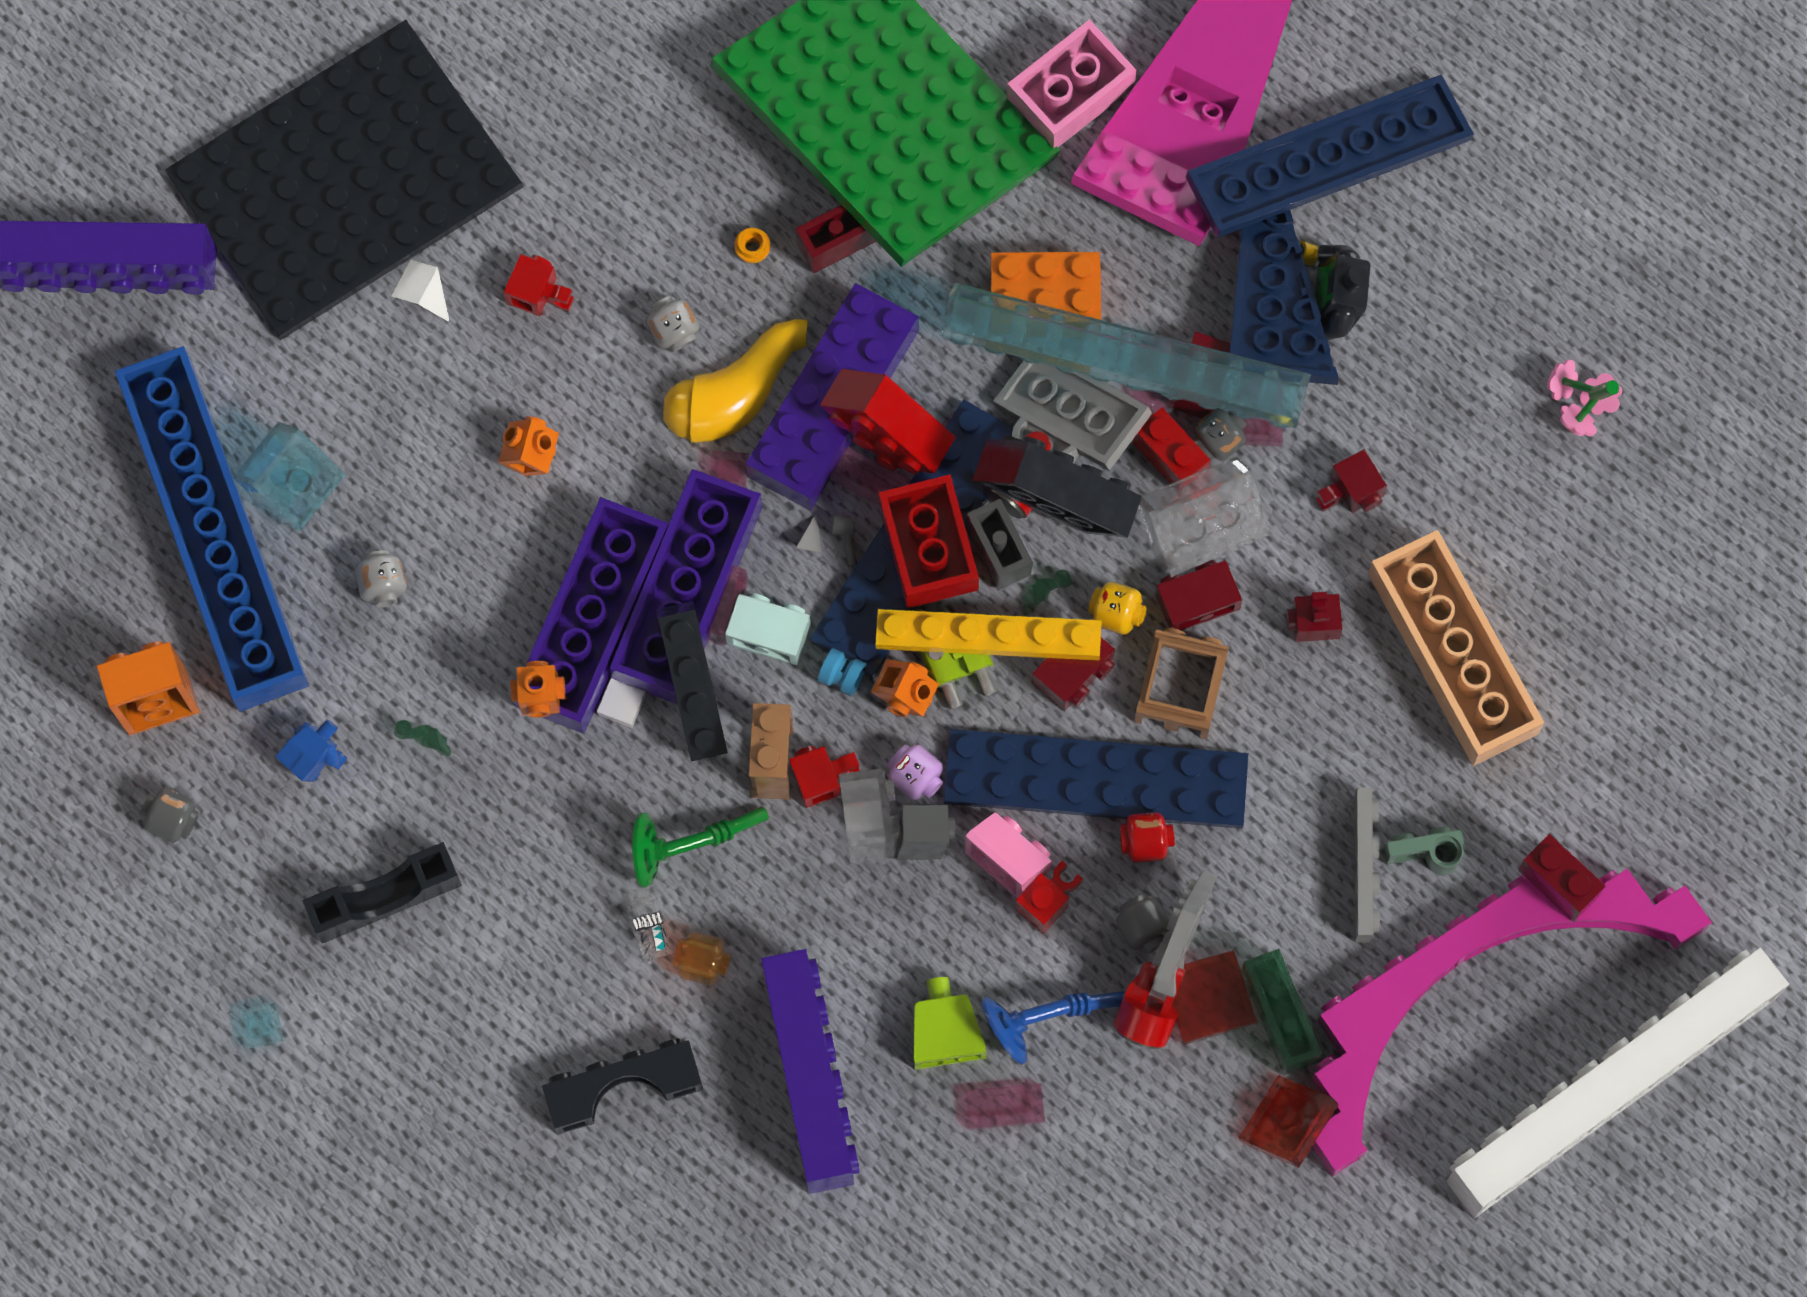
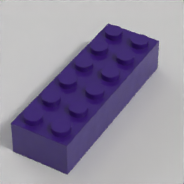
[0,221,217,295]
[746,283,919,511]
[609,469,763,704]
[514,497,669,734]
[761,949,860,1194]

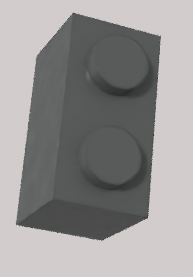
[966,499,1033,590]
[896,805,955,860]

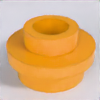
[734,228,771,263]

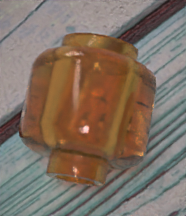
[673,932,731,986]

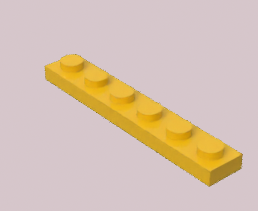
[875,609,1102,660]

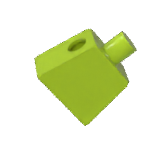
[914,977,987,1070]

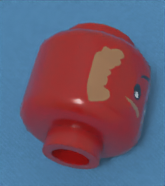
[1120,812,1175,863]

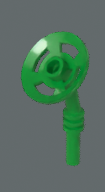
[632,807,769,888]

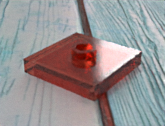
[1172,950,1257,1045]
[1238,1075,1339,1168]

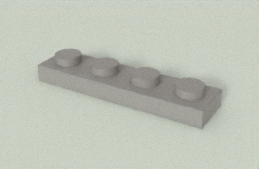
[1354,787,1380,943]

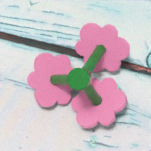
[1547,359,1622,436]

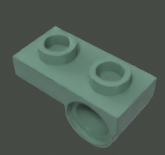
[1384,826,1464,875]

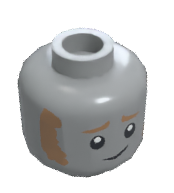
[646,296,700,352]
[354,550,407,608]

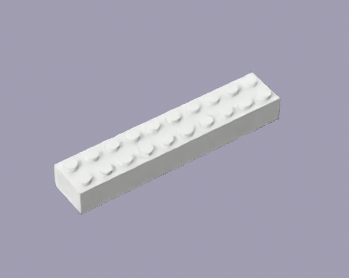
[1446,947,1789,1219]

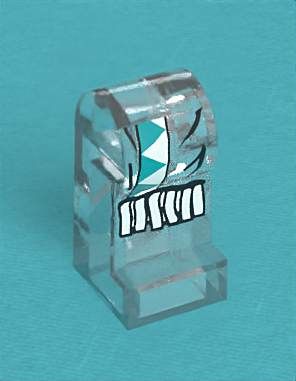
[621,884,673,963]

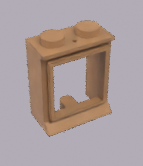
[1134,628,1229,740]
[749,703,794,800]

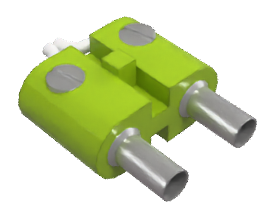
[919,651,997,710]

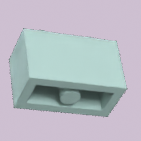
[725,593,811,665]

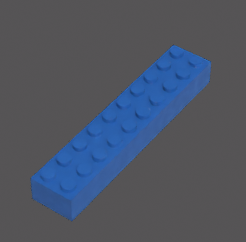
[115,346,310,712]

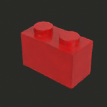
[1133,407,1211,495]

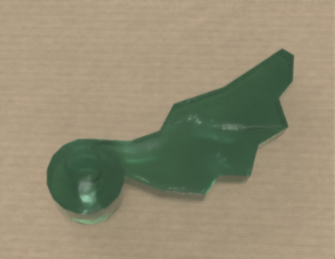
[1022,570,1072,616]
[394,720,451,757]

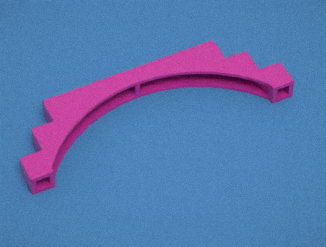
[1307,852,1712,1177]

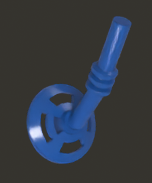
[981,991,1126,1065]

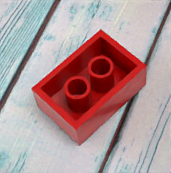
[820,369,956,474]
[878,474,979,608]

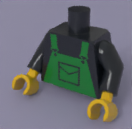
[1299,240,1371,340]

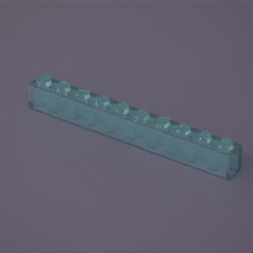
[940,283,1311,429]

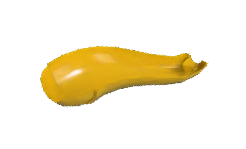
[663,319,808,443]

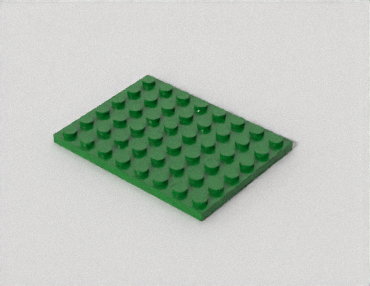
[710,0,1060,267]

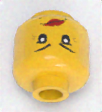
[1089,581,1147,635]

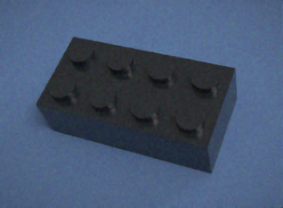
[973,435,1142,538]

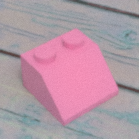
[965,812,1052,898]

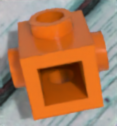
[498,416,559,476]
[871,659,939,718]
[510,661,565,718]

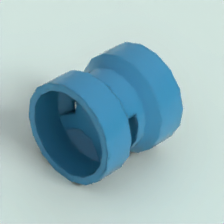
[817,648,867,697]

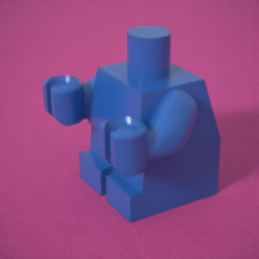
[275,719,347,782]

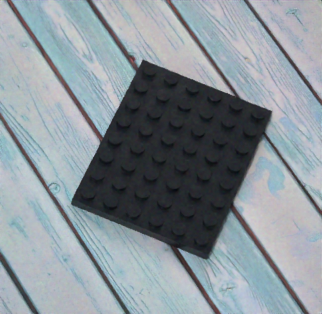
[165,20,523,340]

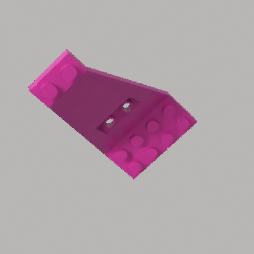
[1071,0,1292,246]

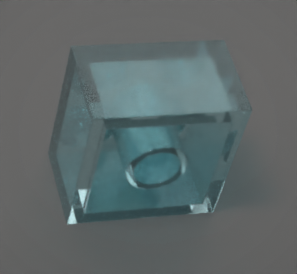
[232,421,346,531]

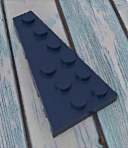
[1228,210,1339,385]

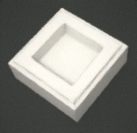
[597,678,646,728]

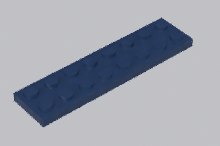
[1185,74,1474,238]
[810,399,1013,679]
[944,729,1249,829]

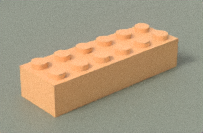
[1368,530,1544,766]

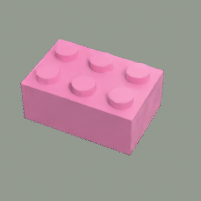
[1007,19,1136,148]

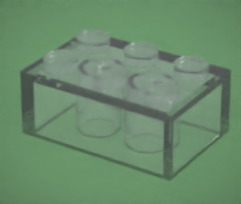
[1139,456,1272,577]

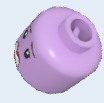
[887,745,943,800]

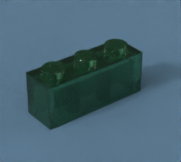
[1241,949,1322,1076]

